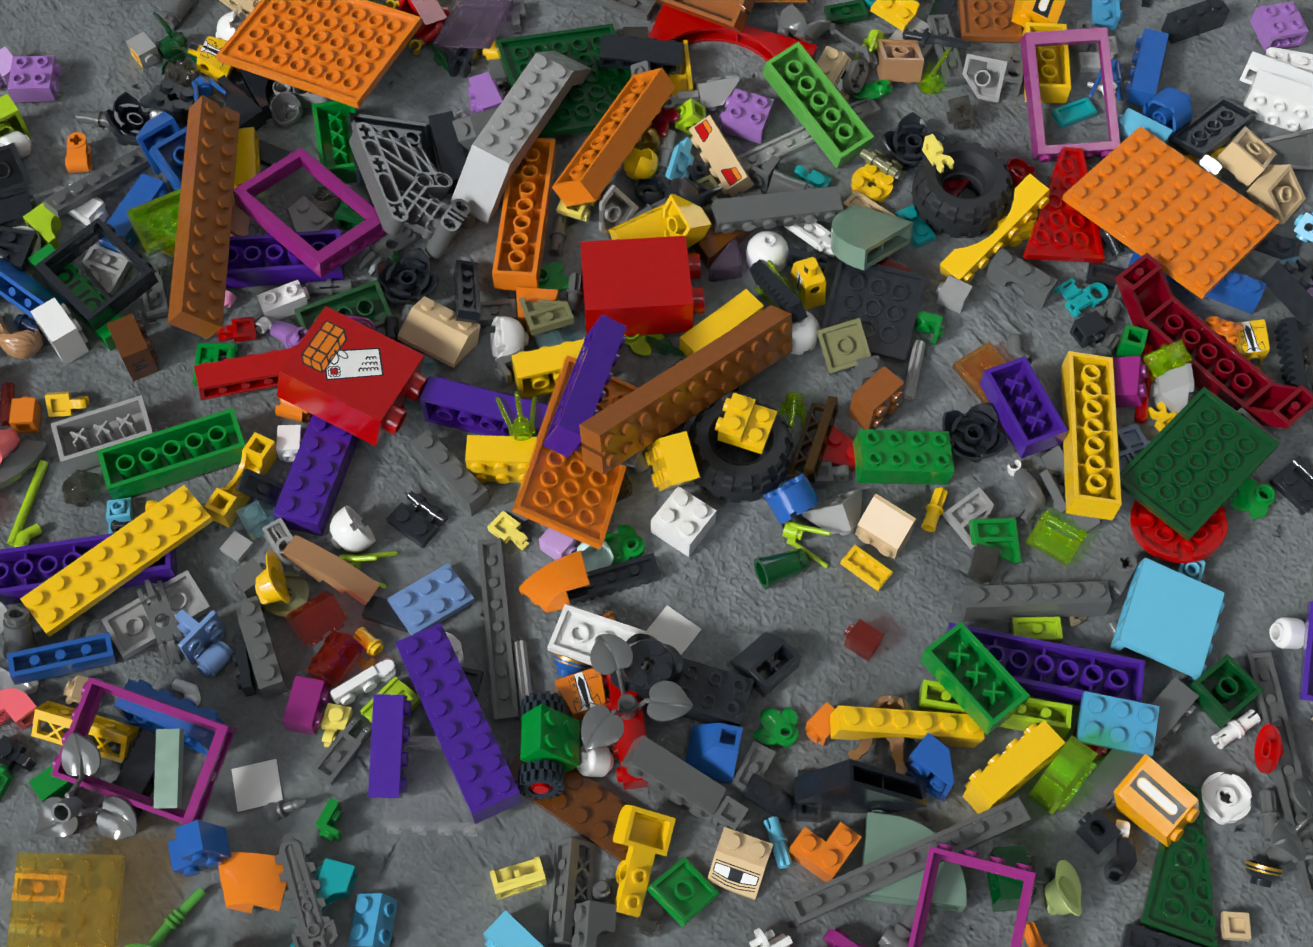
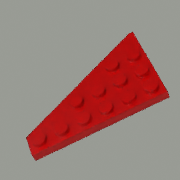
[1023,147,1105,263]

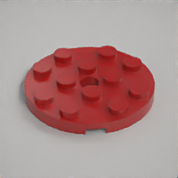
[1130,500,1228,563]

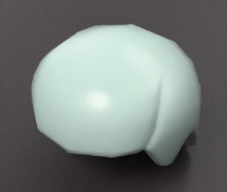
[576,541,614,572]

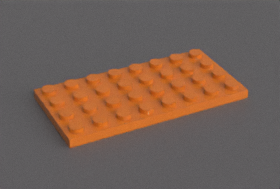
[512,355,638,549]

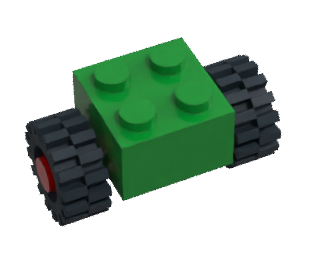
[518,691,580,800]

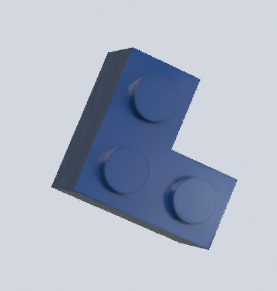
[167,819,231,877]

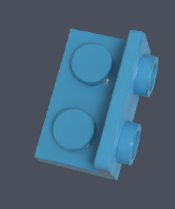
[1090,0,1123,31]

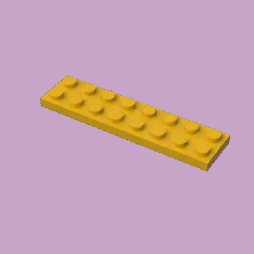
[20,485,213,637]

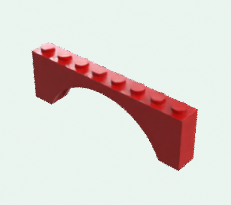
[648,5,817,62]

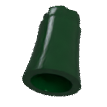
[754,548,809,590]

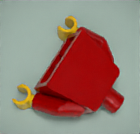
[385,0,449,55]

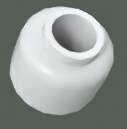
[0,131,32,159]
[1269,617,1305,649]
[577,745,614,777]

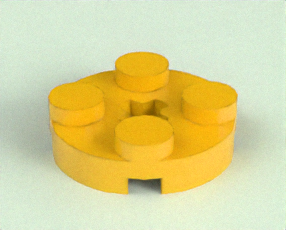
[851,163,894,204]

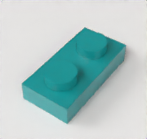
[895,205,936,248]

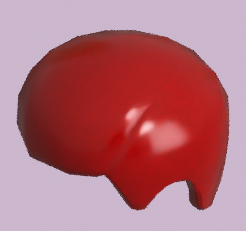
[1006,158,1037,187]

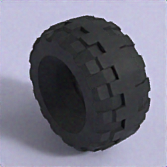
[911,140,1013,238]
[688,396,793,503]

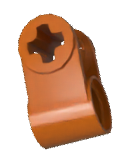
[65,132,92,174]

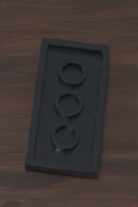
[1169,96,1257,161]

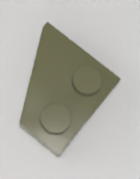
[519,298,574,336]

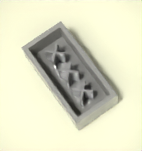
[51,395,155,475]

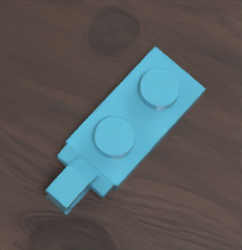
[665,137,694,180]

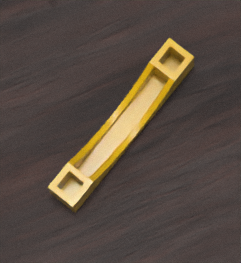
[940,174,1049,284]
[830,705,985,748]

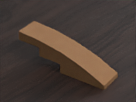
[281,535,380,605]

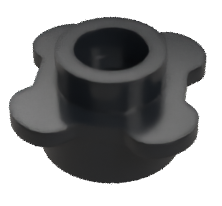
[687,161,711,181]

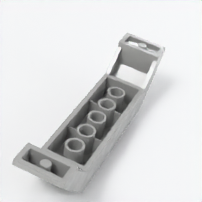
[450,51,591,224]

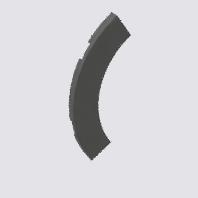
[0,439,48,489]

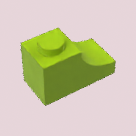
[23,203,63,250]

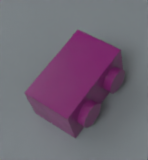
[1113,356,1148,408]
[282,676,330,735]

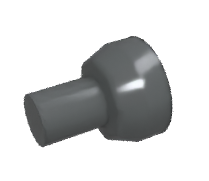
[592,880,613,902]

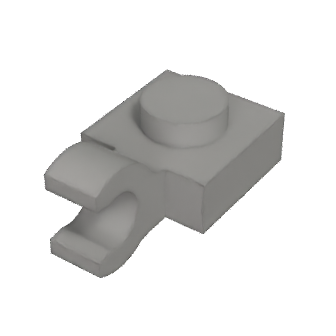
[664,90,699,110]

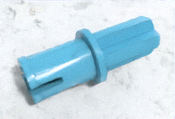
[764,816,792,869]

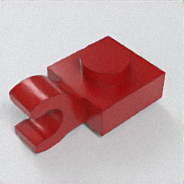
[217,316,257,342]

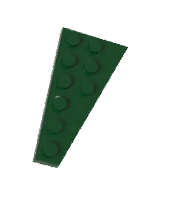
[1139,780,1218,947]

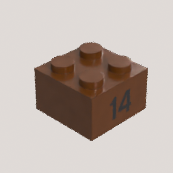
[107,314,159,382]

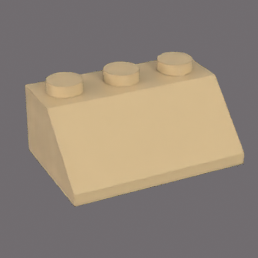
[397,296,480,368]

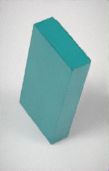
[1051,97,1098,129]

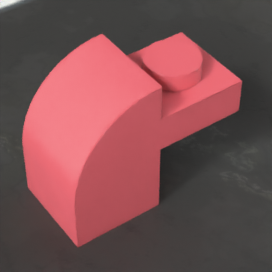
[0,688,37,730]

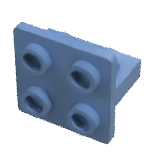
[175,609,226,665]

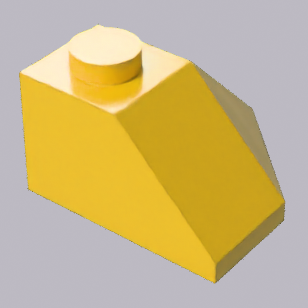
[662,194,712,249]

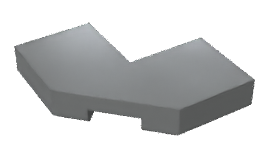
[1077,36,1118,73]

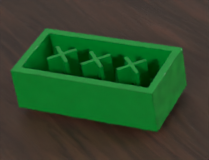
[312,101,357,183]
[853,429,954,485]
[920,622,1030,736]

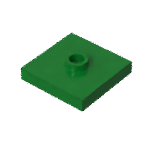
[647,856,720,928]

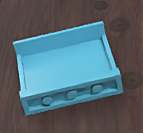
[1110,558,1225,683]

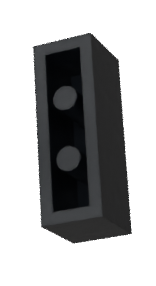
[1161,0,1230,44]

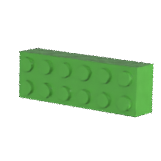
[762,41,874,169]

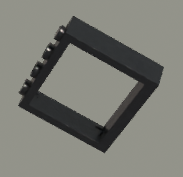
[34,218,159,332]

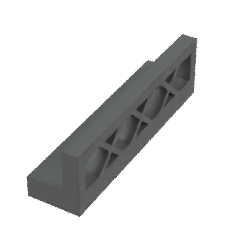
[546,837,596,946]

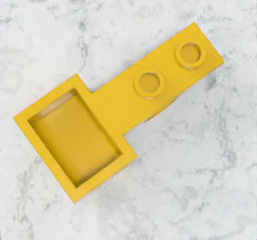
[613,805,676,918]

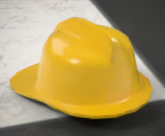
[255,550,290,605]

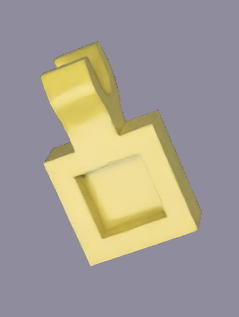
[922,134,954,173]
[487,511,529,551]
[321,703,353,747]

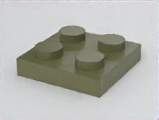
[817,318,871,374]

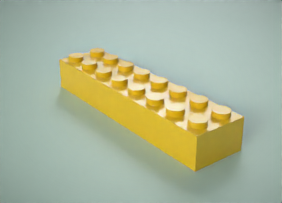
[1061,351,1122,520]

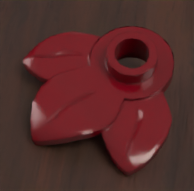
[646,107,680,142]

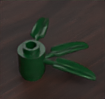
[153,12,205,76]

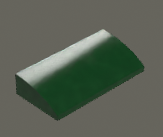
[294,279,392,332]

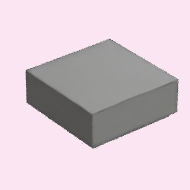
[220,531,254,564]

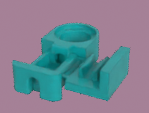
[1054,278,1108,318]

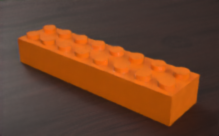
[552,68,675,206]
[492,138,557,290]

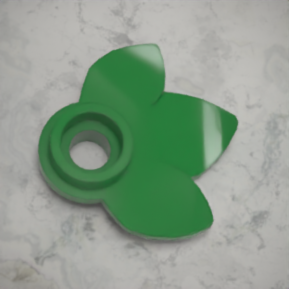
[853,80,893,100]
[538,262,569,298]
[1230,478,1275,519]
[604,525,645,565]
[753,707,799,747]

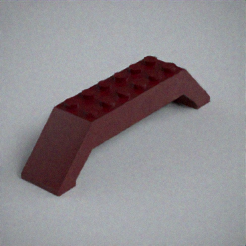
[1115,253,1313,429]

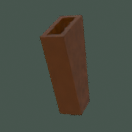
[692,215,757,270]

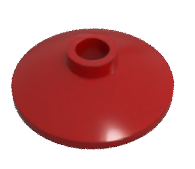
[1254,723,1284,774]

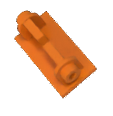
[1203,316,1244,346]

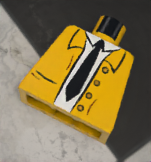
[188,36,234,82]
[789,257,826,310]
[1232,319,1270,370]

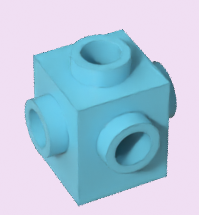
[1294,212,1313,243]

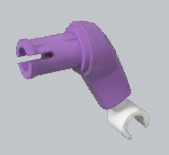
[255,317,308,349]

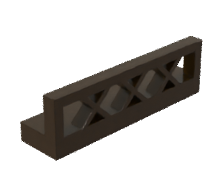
[788,396,838,483]

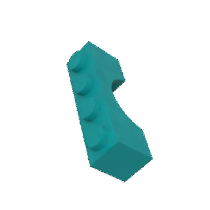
[290,858,359,947]

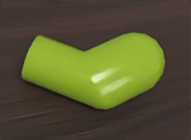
[13,523,42,547]

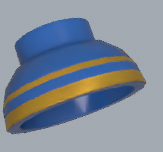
[553,653,587,677]

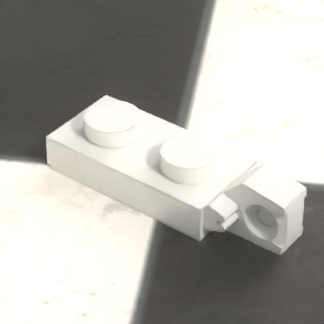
[784,222,835,258]

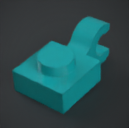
[793,165,832,189]

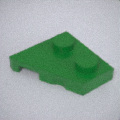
[969,518,1021,564]

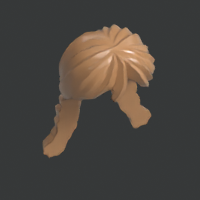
[0,315,43,359]
[848,695,911,775]

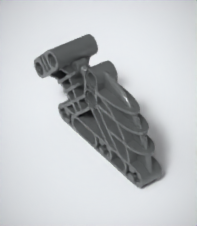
[349,122,471,259]

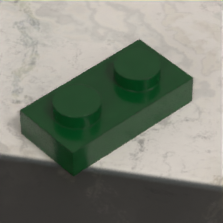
[824,0,868,25]

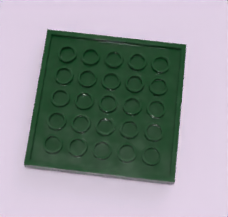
[495,24,632,138]

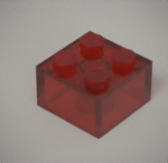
[284,590,348,646]

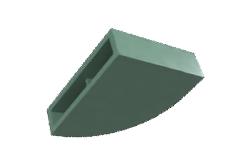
[830,204,913,270]
[860,810,967,912]

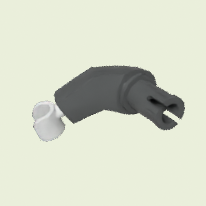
[1007,460,1046,525]

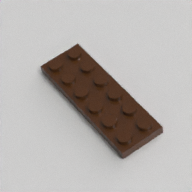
[509,752,629,862]

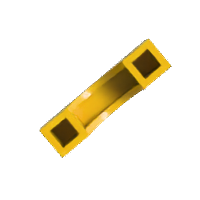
[204,432,278,528]

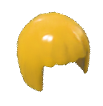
[623,148,658,181]

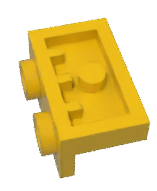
[870,0,920,31]

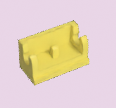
[489,856,547,900]

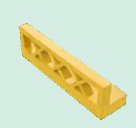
[31,701,139,763]

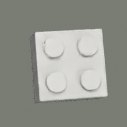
[30,297,89,365]
[651,486,717,557]

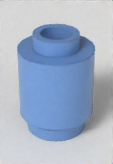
[196,641,233,677]

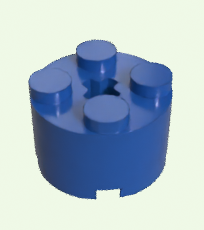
[1143,87,1192,134]
[764,473,820,524]

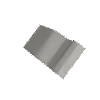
[262,518,307,580]

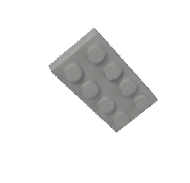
[101,570,212,660]

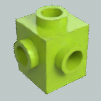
[674,98,706,135]

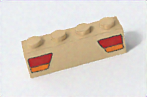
[689,115,754,198]

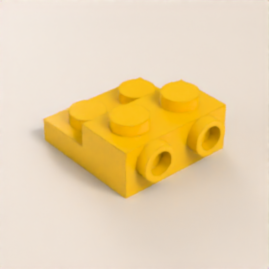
[715,393,777,454]

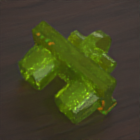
[1144,339,1192,377]

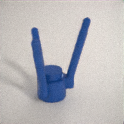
[1089,59,1122,101]
[191,76,227,102]

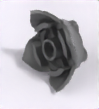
[774,4,831,44]

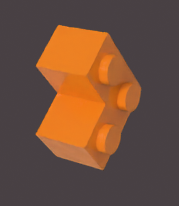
[789,822,862,882]

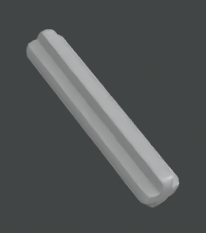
[903,340,926,400]
[513,640,532,707]

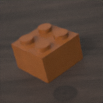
[848,366,904,430]

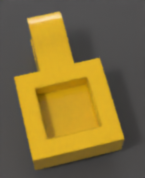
[45,391,90,417]

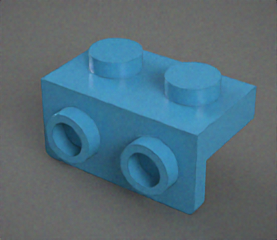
[348,893,398,947]

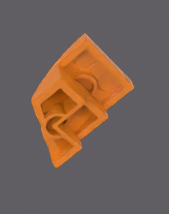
[519,551,590,613]
[218,852,287,914]

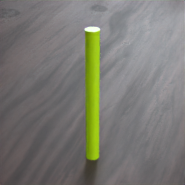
[7,460,49,546]

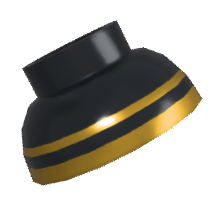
[1245,859,1284,888]

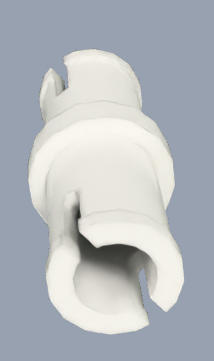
[1211,709,1261,749]

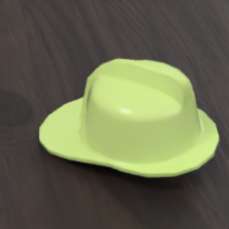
[1044,860,1082,916]

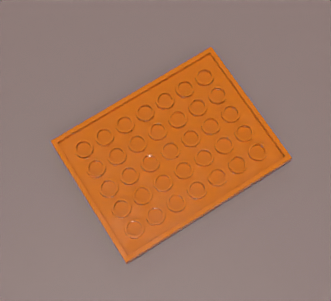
[216,0,423,109]
[1062,126,1280,299]

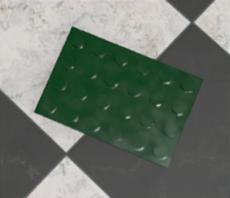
[1120,387,1280,541]

